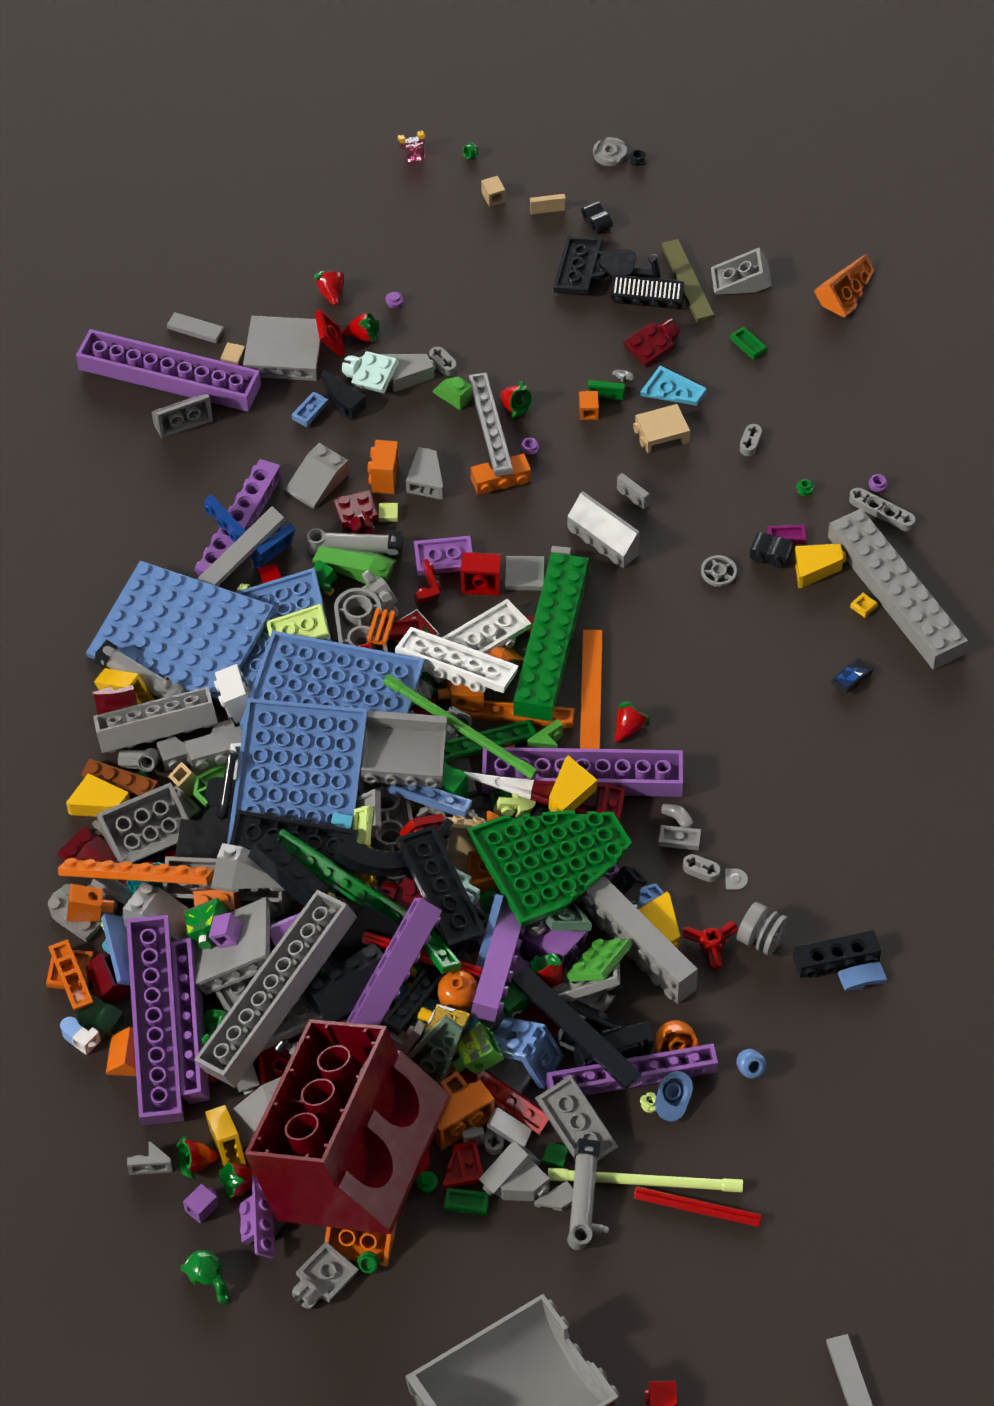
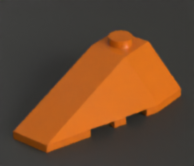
[814,254,875,317]

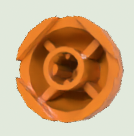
[437,970,478,1012]
[655,1020,698,1053]

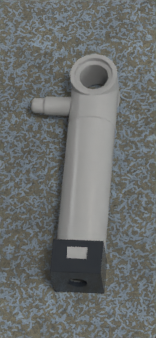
[307,528,403,558]
[94,639,187,699]
[567,1138,609,1250]

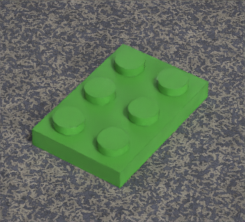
[567,938,632,982]

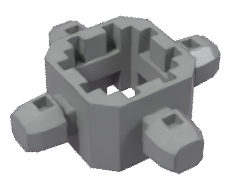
[362,570,399,617]

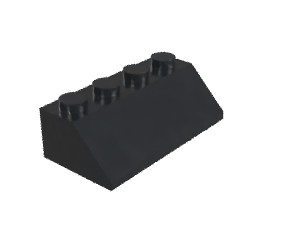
[305,943,383,1022]

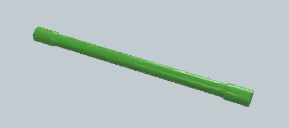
[383,674,538,780]

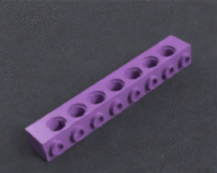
[195,459,281,587]
[546,1043,718,1096]

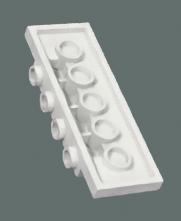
[430,599,531,683]
[395,627,519,693]

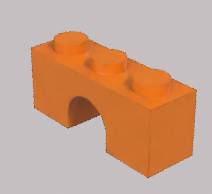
[471,454,531,495]

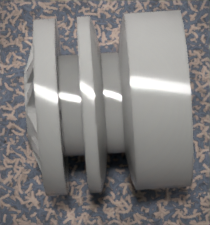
[737,902,788,956]

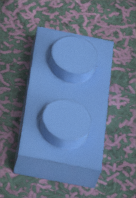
[292,391,329,427]

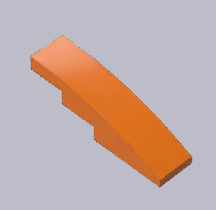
[48,939,94,1011]

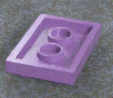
[414,536,472,576]

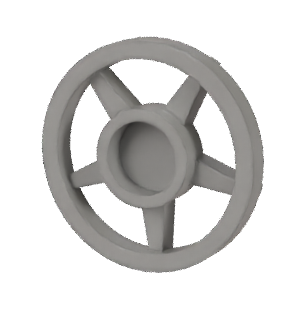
[701,555,737,587]

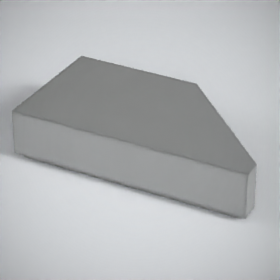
[534,1181,573,1211]

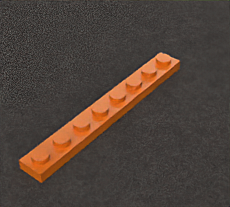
[58,858,214,885]

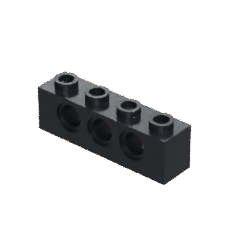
[793,930,881,978]

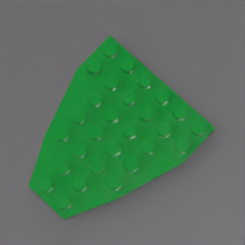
[467,810,632,927]

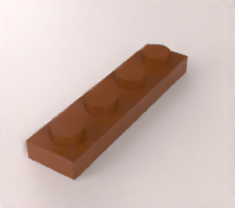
[80,759,160,797]

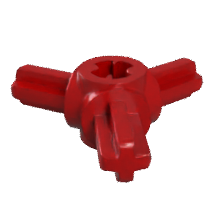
[682,921,738,970]

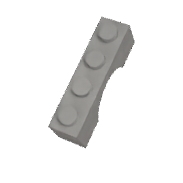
[156,719,235,772]

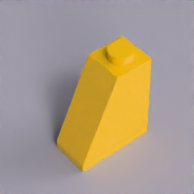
[794,544,846,588]
[94,668,155,704]
[549,755,597,812]
[66,774,130,817]
[638,892,680,949]
[205,1105,246,1167]

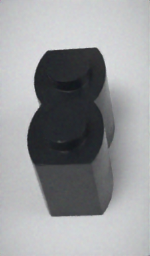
[750,532,793,568]

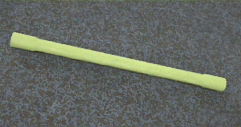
[548,1168,743,1193]

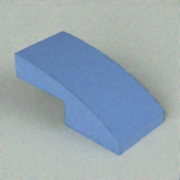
[838,962,887,991]

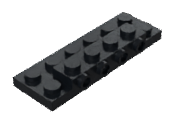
[229,810,359,871]

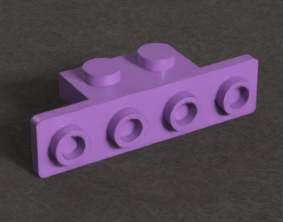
[239,1175,275,1259]

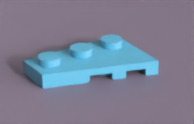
[640,366,707,406]

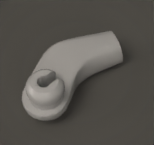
[661,803,693,828]

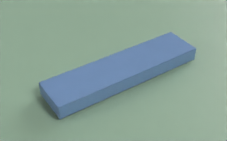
[389,784,472,817]
[476,894,503,968]
[101,914,130,986]

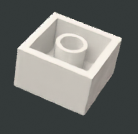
[214,664,251,724]

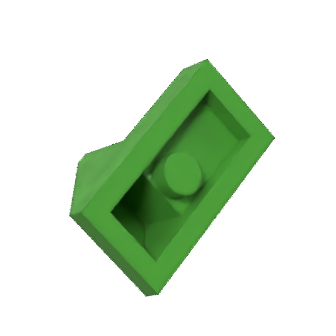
[527,719,563,748]

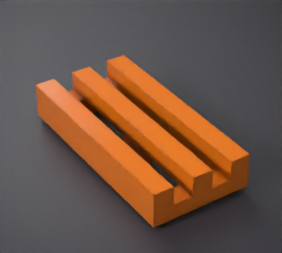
[367,608,395,646]

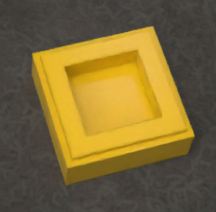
[850,593,878,618]

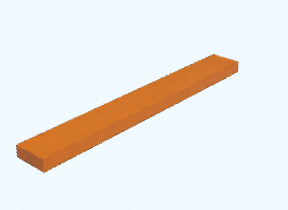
[580,630,602,749]

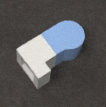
[60,1017,101,1055]

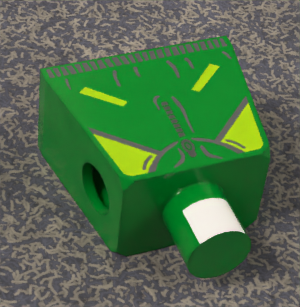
[184,898,229,949]

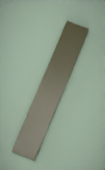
[661,239,714,323]

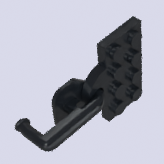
[553,236,661,295]
[175,750,238,859]

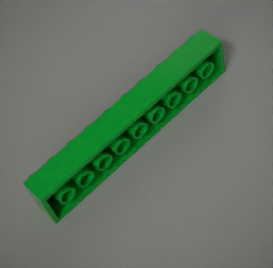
[513,552,589,722]

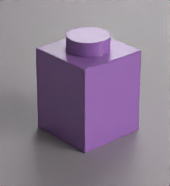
[209,913,242,948]
[183,1184,219,1224]

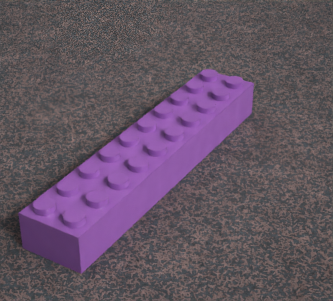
[76,329,261,412]
[482,747,683,797]
[126,915,184,1126]

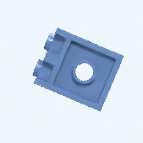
[493,1017,564,1089]

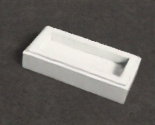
[486,1107,532,1147]

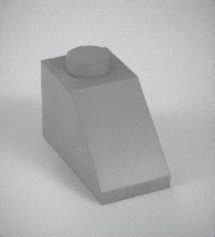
[500,1161,550,1201]

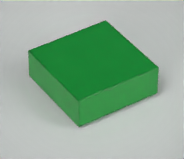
[542,1142,569,1168]

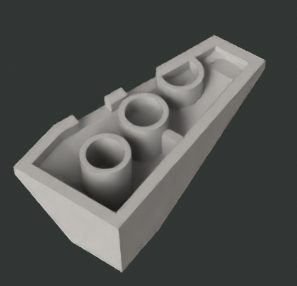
[211,843,286,892]

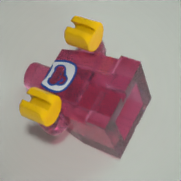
[398,131,425,162]

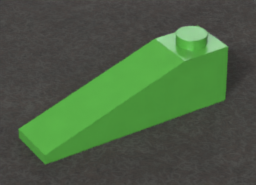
[312,546,397,584]

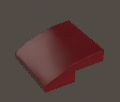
[93,685,138,715]

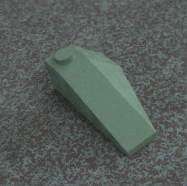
[406,1015,463,1085]

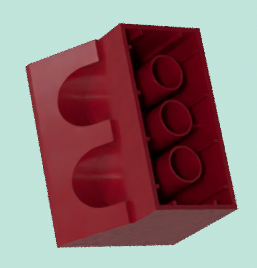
[245,1019,451,1234]

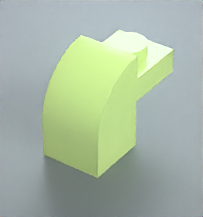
[493,793,536,818]

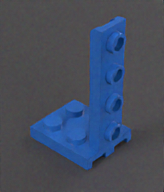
[204,495,296,570]

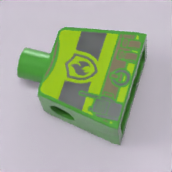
[452,1022,504,1074]

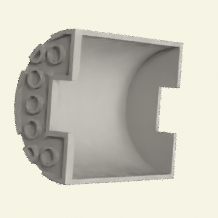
[405,1294,620,1406]

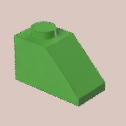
[433,377,472,411]

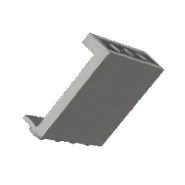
[243,316,321,381]
[361,710,447,788]
[195,897,278,995]

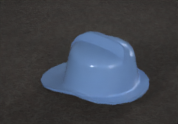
[655,1071,693,1122]

